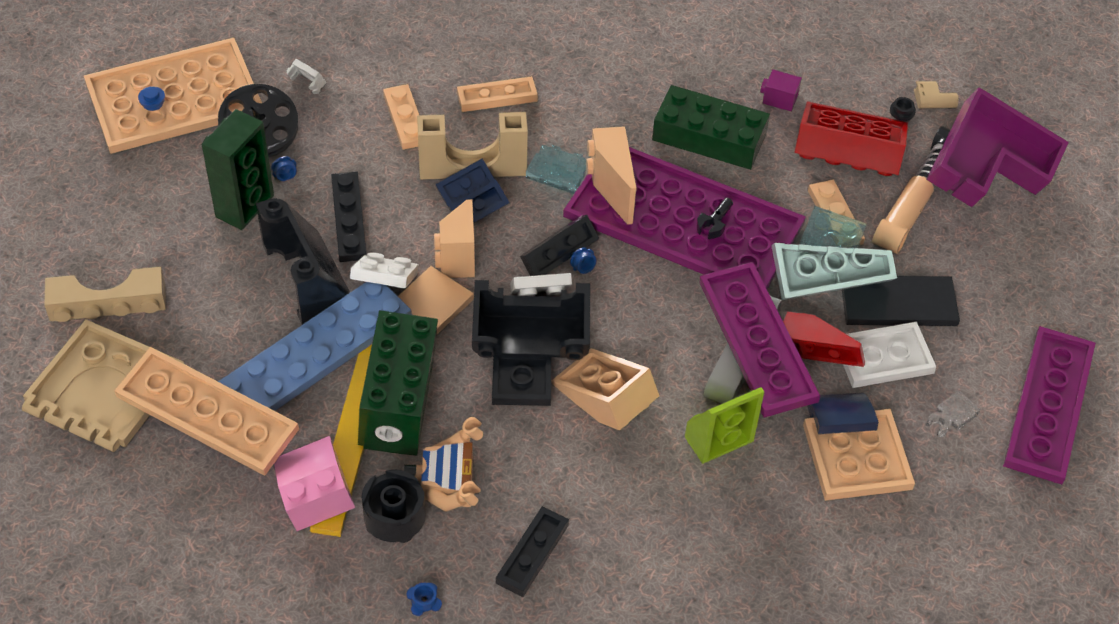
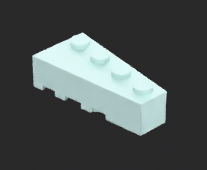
[772,243,897,300]

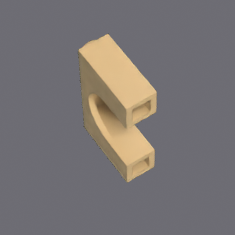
[417,112,528,180]

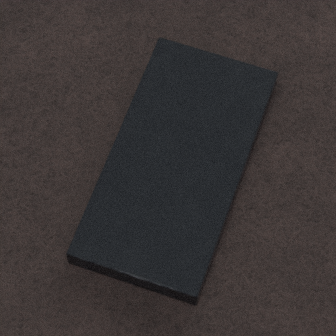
[842,276,960,326]

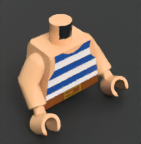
[404,417,483,511]

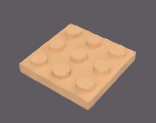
[803,409,915,501]

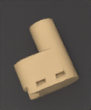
[914,81,958,109]

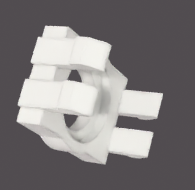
[287,59,326,94]

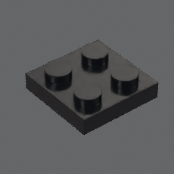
[492,356,551,406]

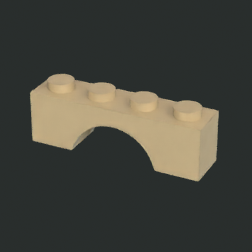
[44,267,166,322]

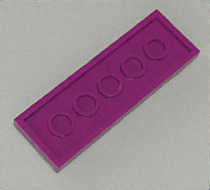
[699,262,820,418]
[1003,326,1096,485]

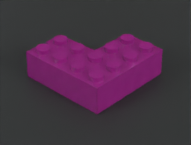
[926,87,1069,207]

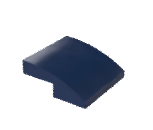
[435,158,510,224]
[807,392,879,434]

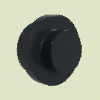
[890,97,916,121]

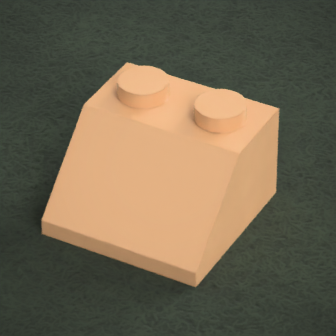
[434,199,475,278]

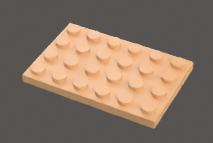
[84,38,262,154]

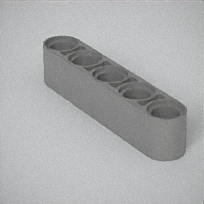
[703,296,782,404]

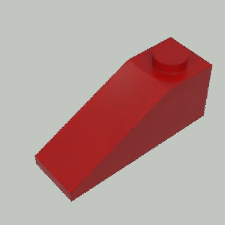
[783,311,865,367]

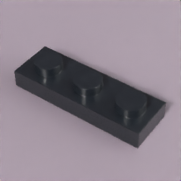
[520,215,599,276]
[496,506,569,597]

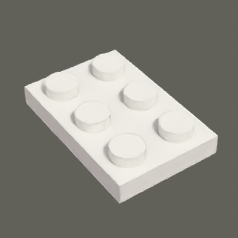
[843,322,936,388]

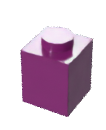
[760,69,802,112]

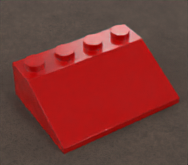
[794,101,908,176]

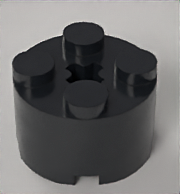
[361,469,426,543]

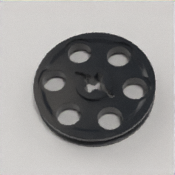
[218,84,298,157]

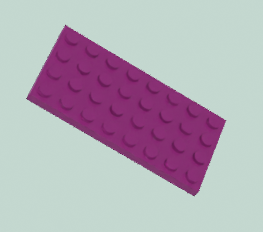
[563,147,806,289]

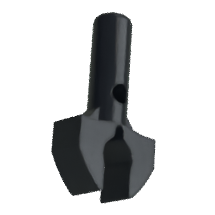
[697,198,733,239]

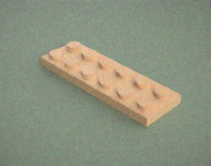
[114,347,299,476]

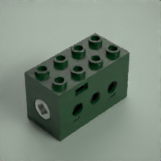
[358,310,438,456]

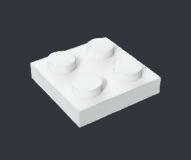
[350,253,419,288]
[510,273,572,296]

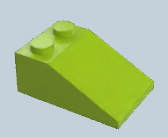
[685,387,764,464]

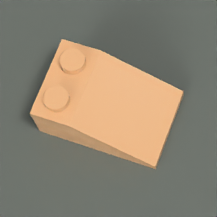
[586,127,636,224]
[551,348,659,430]

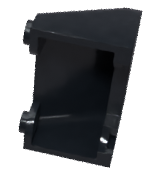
[256,198,350,325]
[472,280,590,360]

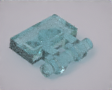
[526,144,586,194]

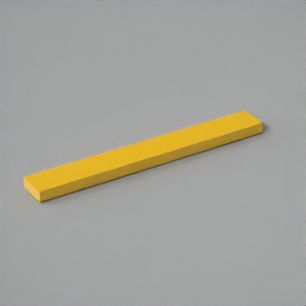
[310,344,372,537]

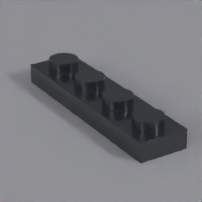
[331,171,367,262]

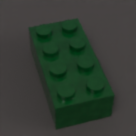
[652,85,770,170]
[201,109,274,230]

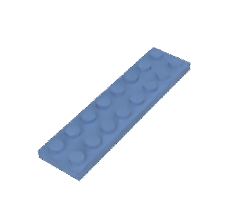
[218,282,412,411]

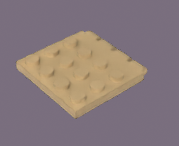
[22,320,184,452]

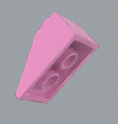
[274,436,355,531]

